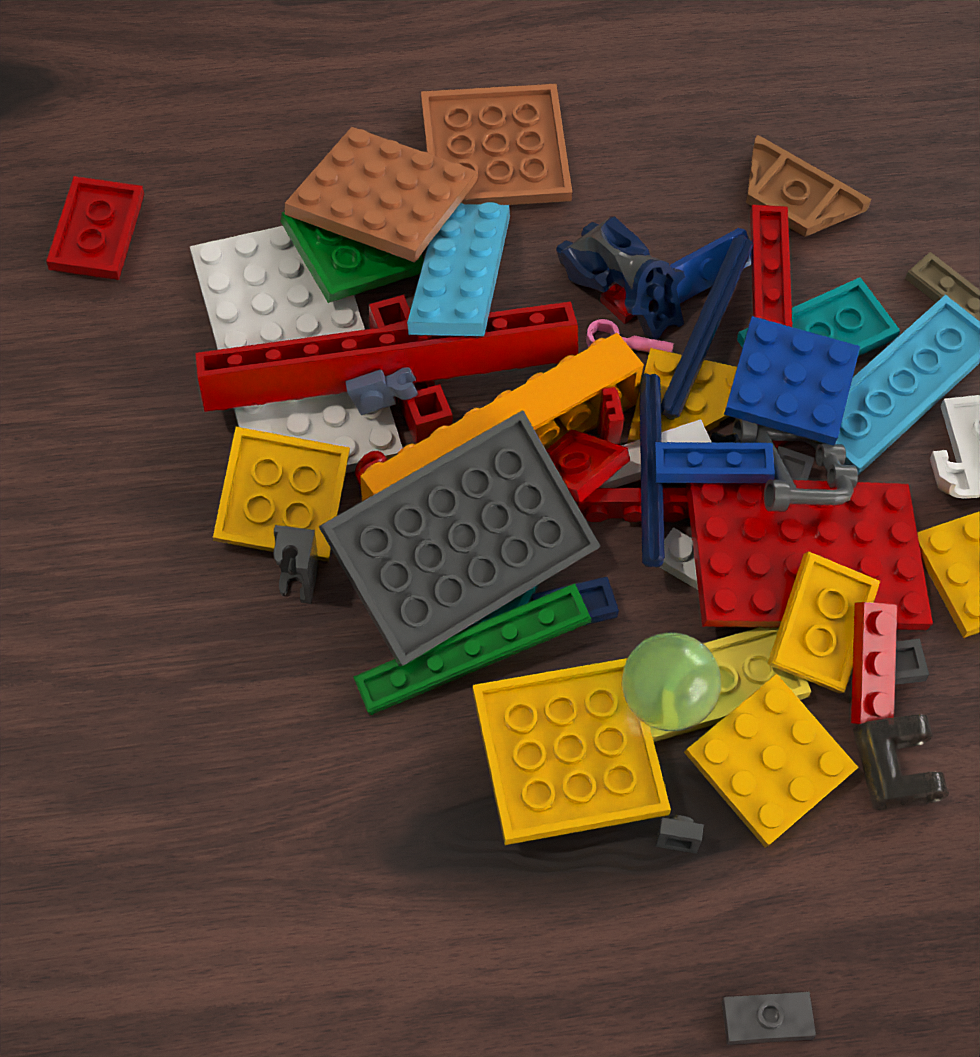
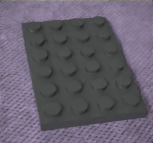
[319,410,601,667]

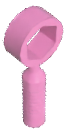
[586,319,674,353]

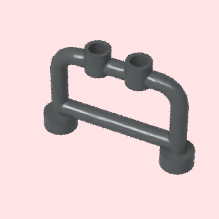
[732,418,858,512]

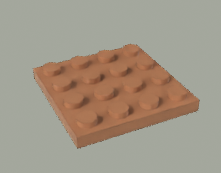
[421,84,572,205]
[285,127,477,262]

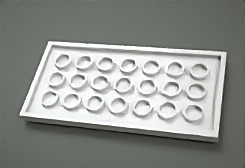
[190,226,403,473]

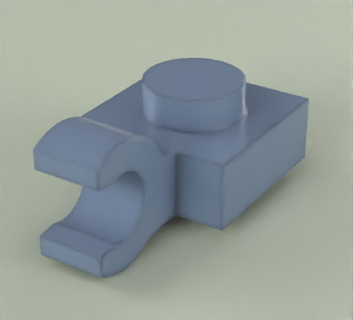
[346,367,418,415]

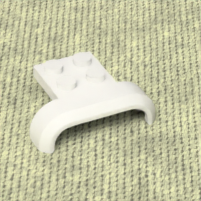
[930,395,980,499]

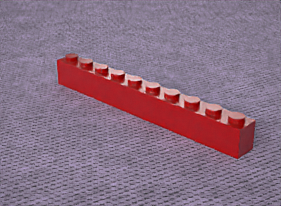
[196,301,578,412]

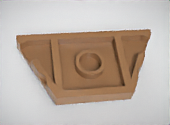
[746,135,871,237]

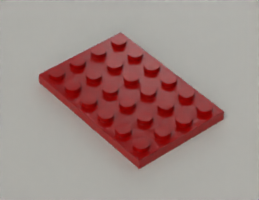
[686,480,933,630]

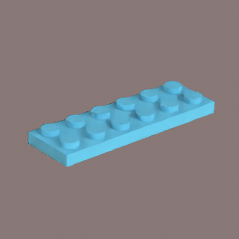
[407,202,510,336]
[835,295,980,475]

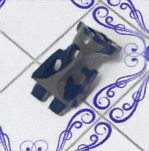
[556,216,685,340]

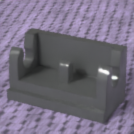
[274,525,319,604]

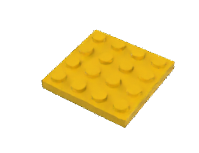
[472,657,671,845]

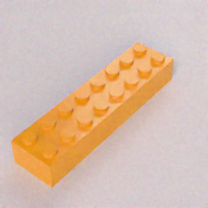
[360,333,644,501]

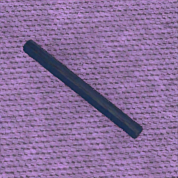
[661,235,753,420]
[639,373,665,568]

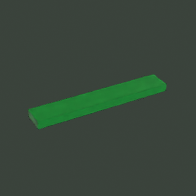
[353,583,591,716]

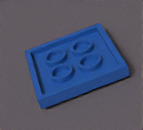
[724,316,860,446]

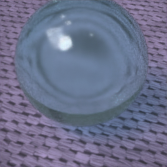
[622,632,721,731]

